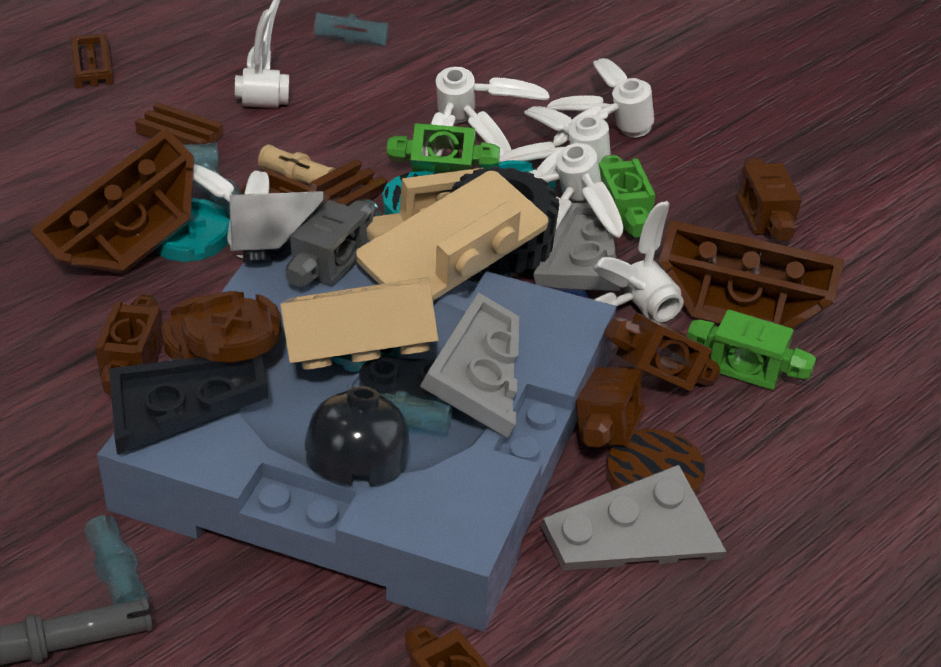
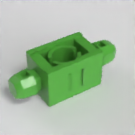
[387,123,500,173]
[599,155,655,237]
[687,309,816,390]

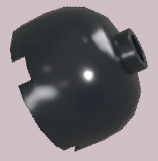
[305,386,409,484]

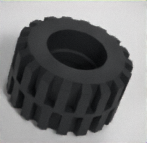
[451,167,560,274]

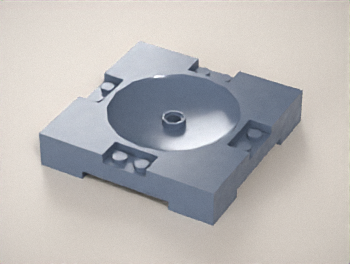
[97,240,616,632]

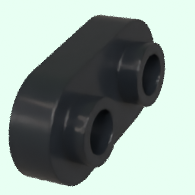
[359,357,449,409]

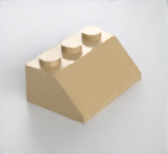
[280,277,439,369]

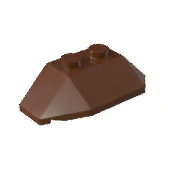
[30,128,194,274]
[659,220,845,329]

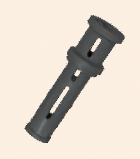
[0,596,153,666]

